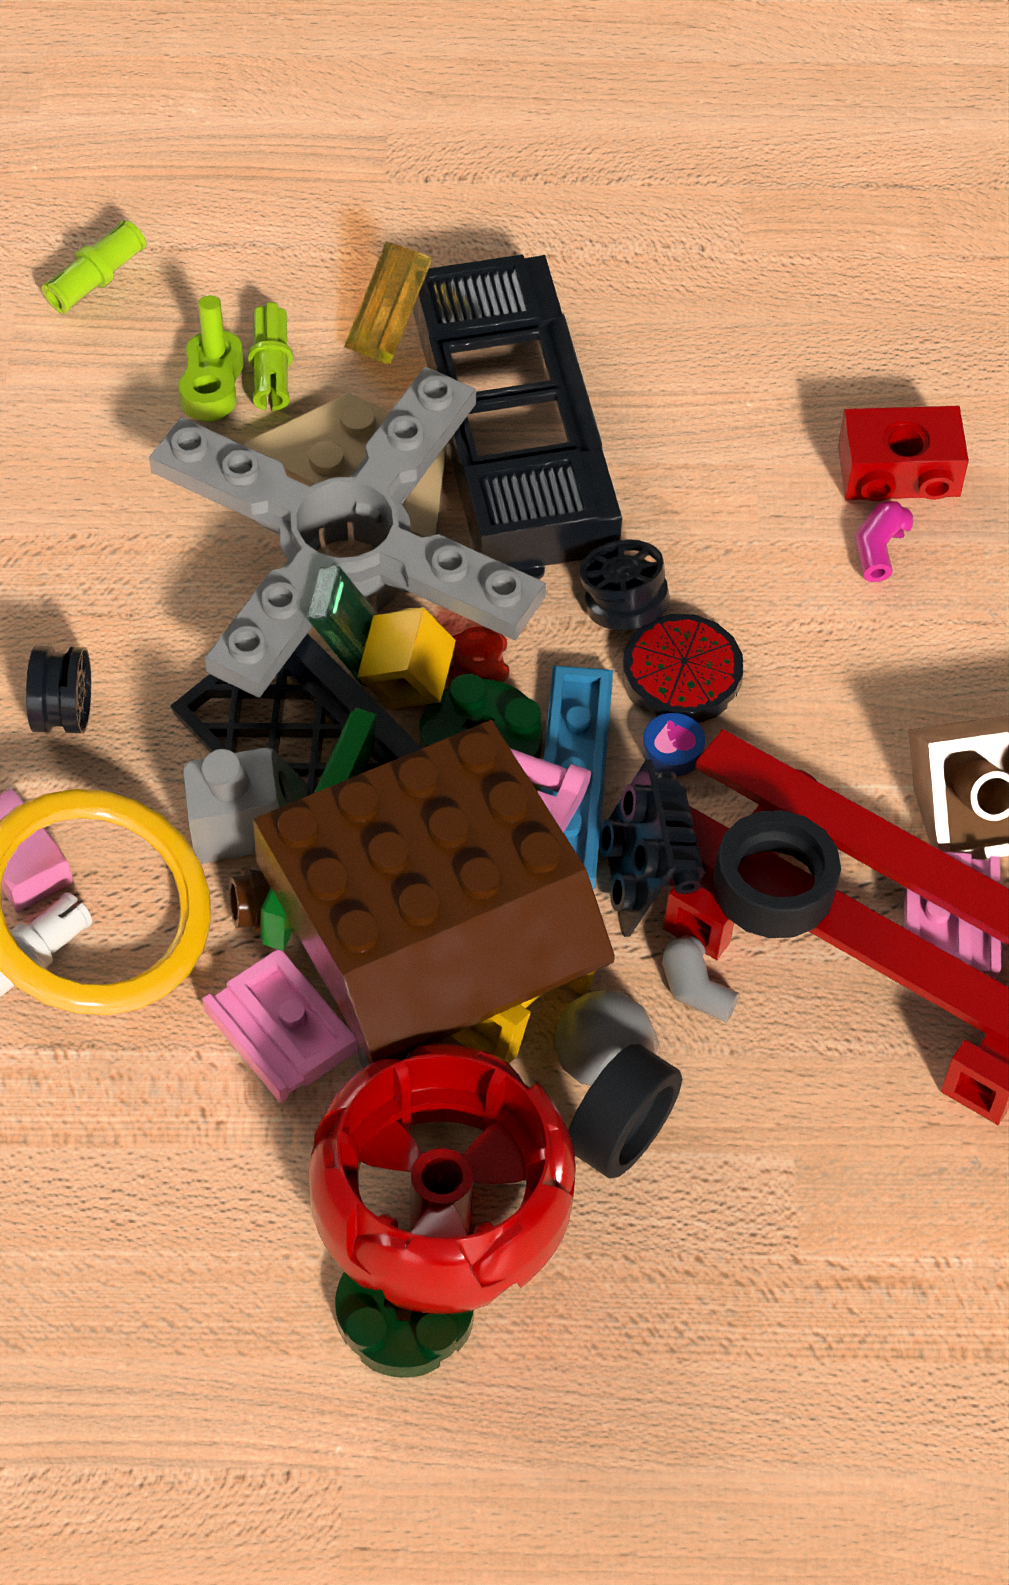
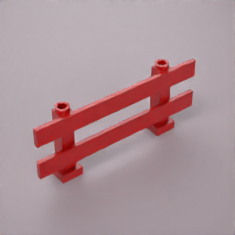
[663,729,1009,1125]

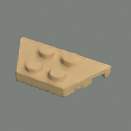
[244,393,447,538]

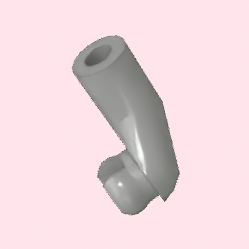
[662,935,740,1023]

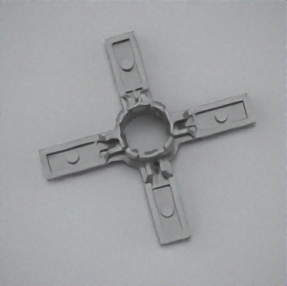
[149,367,546,698]

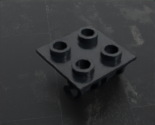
[599,759,705,937]

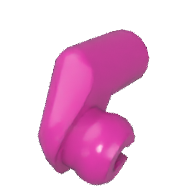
[855,501,913,582]

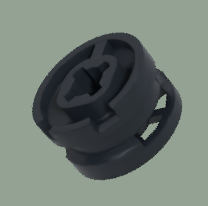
[580,539,670,630]
[26,646,92,734]

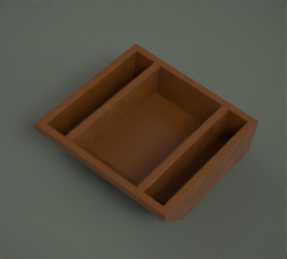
[253,720,615,1064]

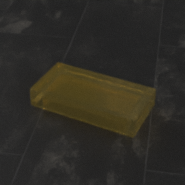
[344,241,432,365]

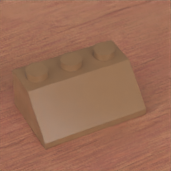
[908,715,1009,860]

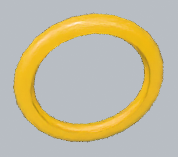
[0,788,211,1015]

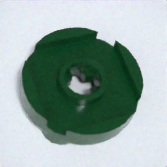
[419,674,542,759]
[335,1272,474,1378]

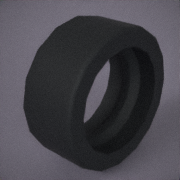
[712,810,841,938]
[568,1044,683,1179]

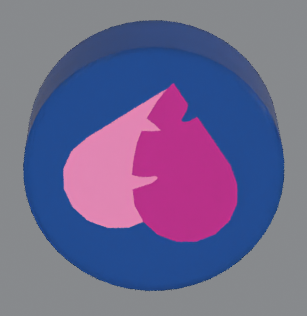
[642,713,705,776]

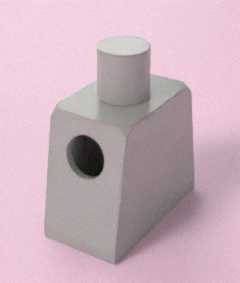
[183,748,309,864]

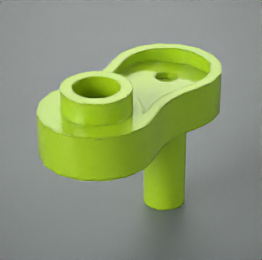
[178,295,244,422]

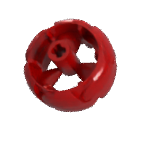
[309,1044,576,1314]

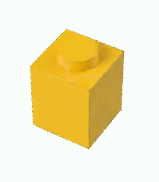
[357,607,456,709]

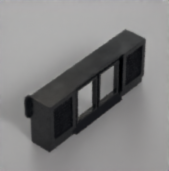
[412,254,622,579]

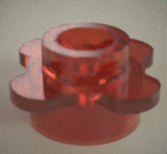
[449,627,510,682]

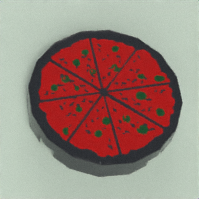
[623,614,743,723]

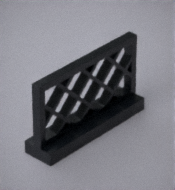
[170,633,422,795]

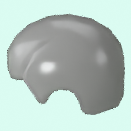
[553,991,659,1086]

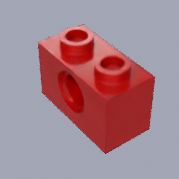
[838,406,969,501]

